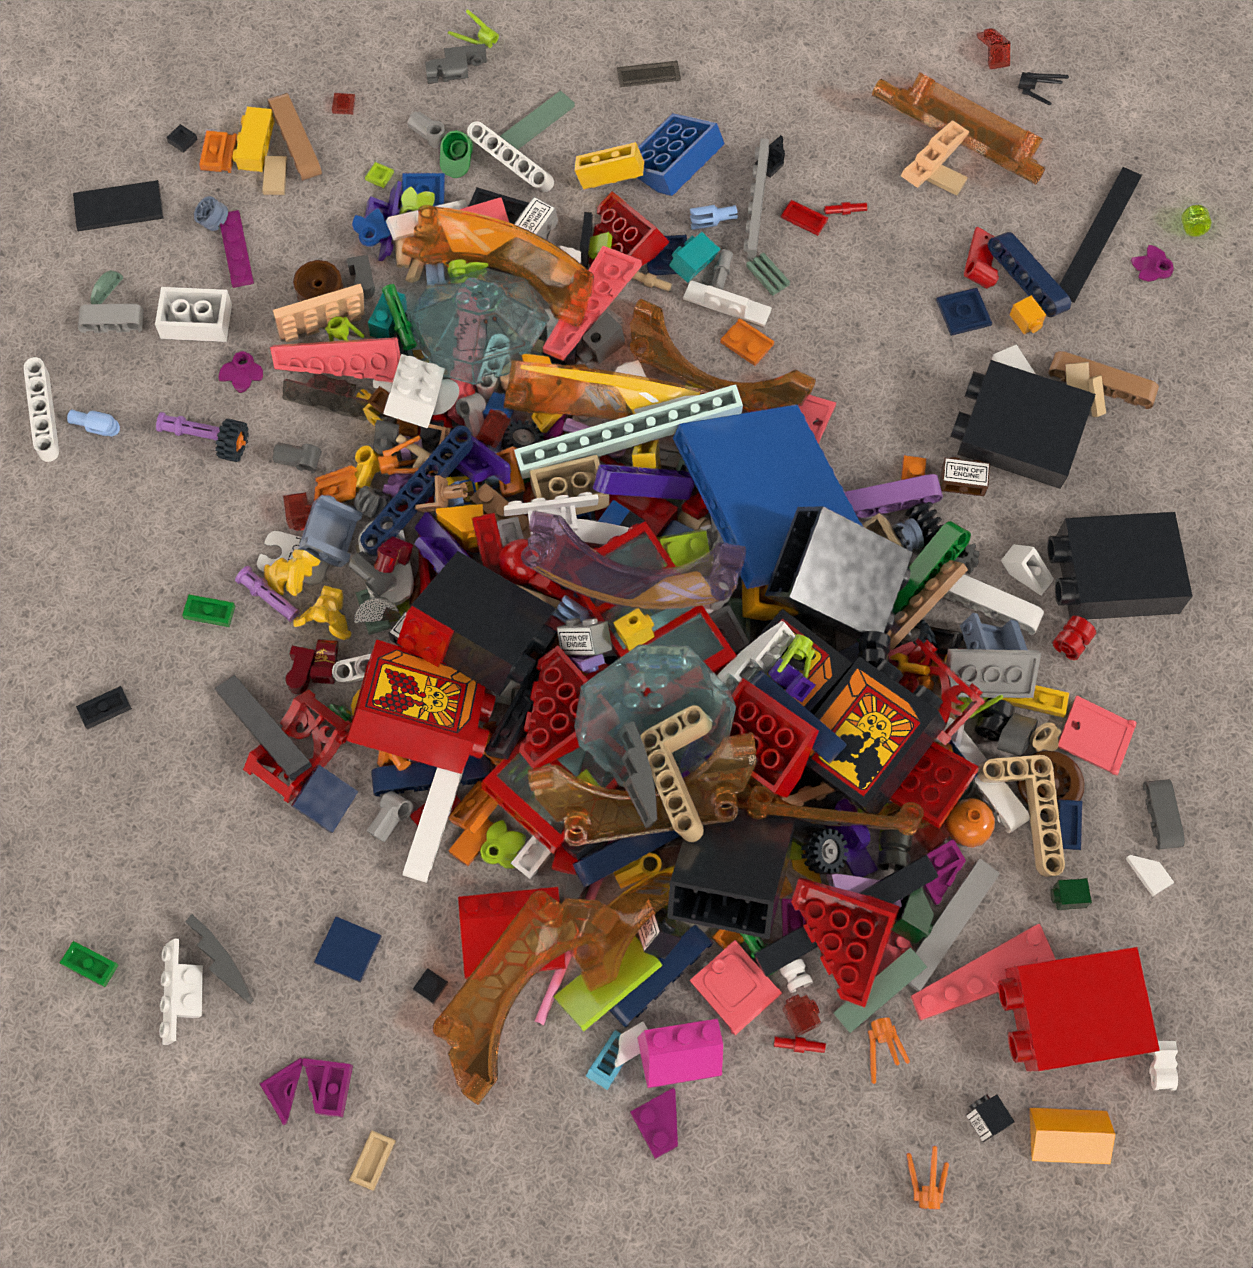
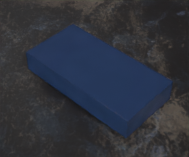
[1057,800,1082,850]

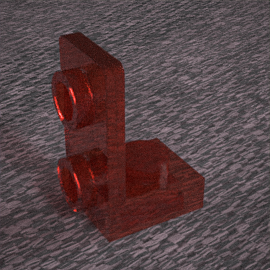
[977,28,1011,69]

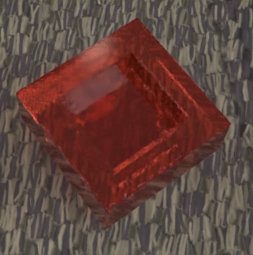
[332,93,356,115]

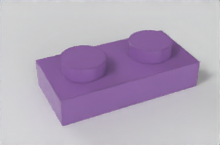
[568,654,605,673]

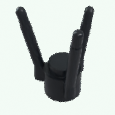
[1018,72,1069,105]

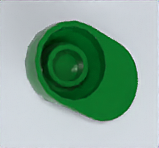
[440,130,473,178]

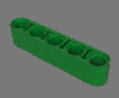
[892,521,971,615]

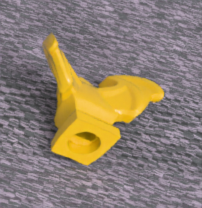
[264,549,321,596]
[293,585,352,640]

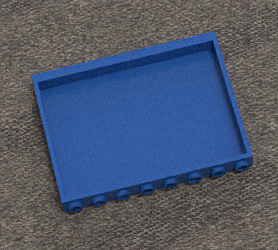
[673,405,863,589]

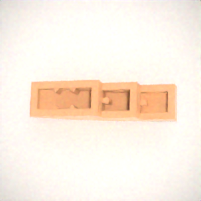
[901,120,969,188]

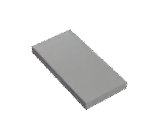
[941,649,1041,698]

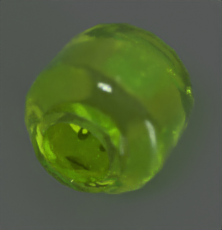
[1181,204,1212,237]

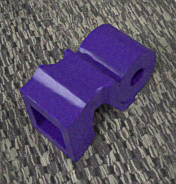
[768,658,815,702]

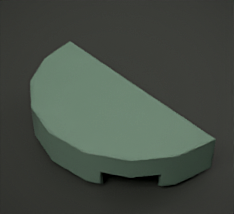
[90,270,123,304]

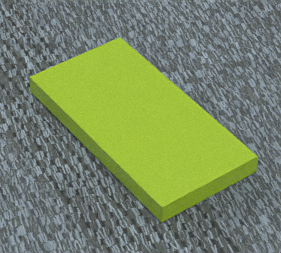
[553,932,662,1031]

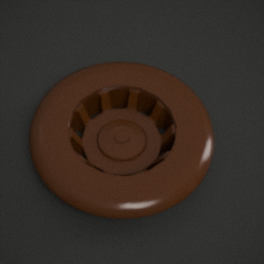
[1017,750,1085,814]

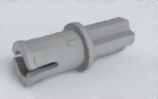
[711,249,733,290]

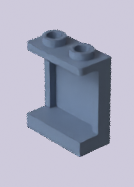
[298,495,363,567]
[960,613,1028,650]

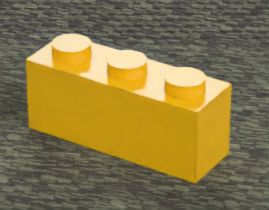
[233,107,275,172]
[575,142,644,189]

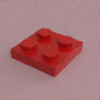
[397,606,454,667]

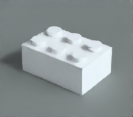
[155,287,232,342]
[383,354,445,428]

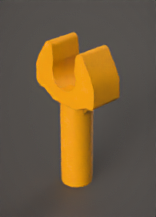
[890,653,930,679]

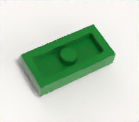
[182,594,236,627]
[60,941,119,987]

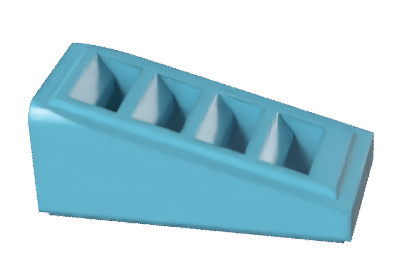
[586,1030,624,1090]

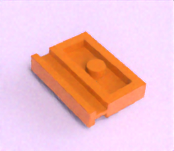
[199,130,237,173]
[720,318,775,366]
[314,465,357,503]
[448,781,499,834]

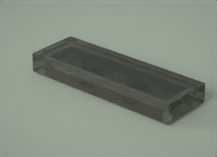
[617,61,681,87]

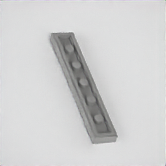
[908,859,1000,992]

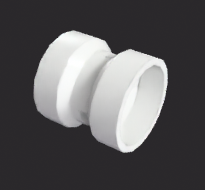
[780,959,813,993]

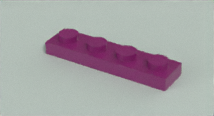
[220,210,254,288]

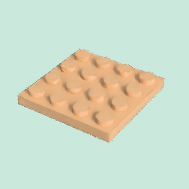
[273,284,365,342]

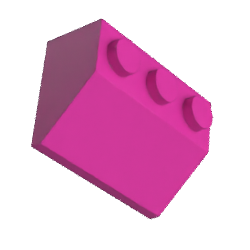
[637,1019,723,1088]

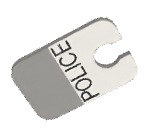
[257,531,329,585]

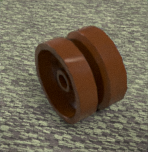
[293,260,344,302]

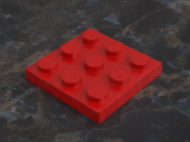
[889,742,979,828]

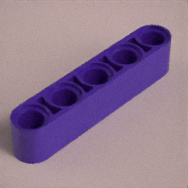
[593,464,694,500]

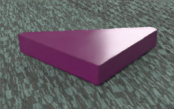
[260,1058,303,1125]

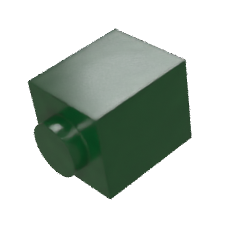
[1050,878,1092,910]

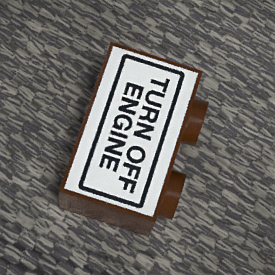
[940,457,990,497]

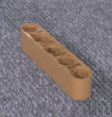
[267,93,322,181]
[1048,351,1159,409]

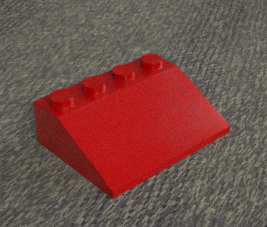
[702,678,819,798]
[458,887,566,979]

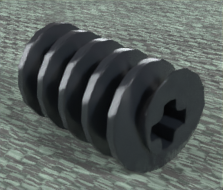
[905,502,944,546]

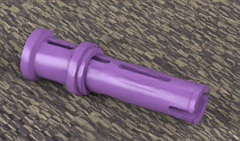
[156,412,220,440]
[235,566,300,622]

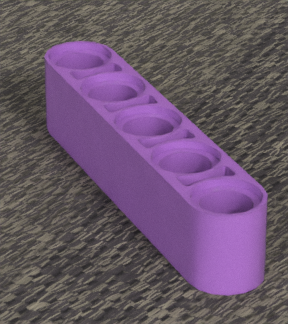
[844,474,943,519]

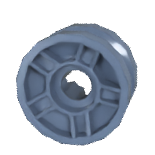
[194,196,228,231]
[426,262,446,294]
[893,518,924,552]

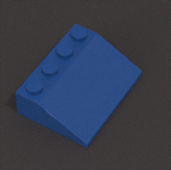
[637,113,725,196]

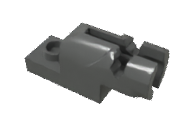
[425,44,487,84]

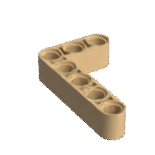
[640,705,712,842]
[977,755,1065,877]

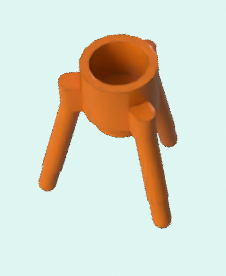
[378,436,434,475]
[868,1017,910,1084]
[906,1146,949,1210]

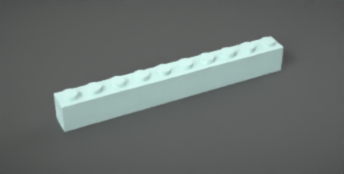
[514,384,743,479]

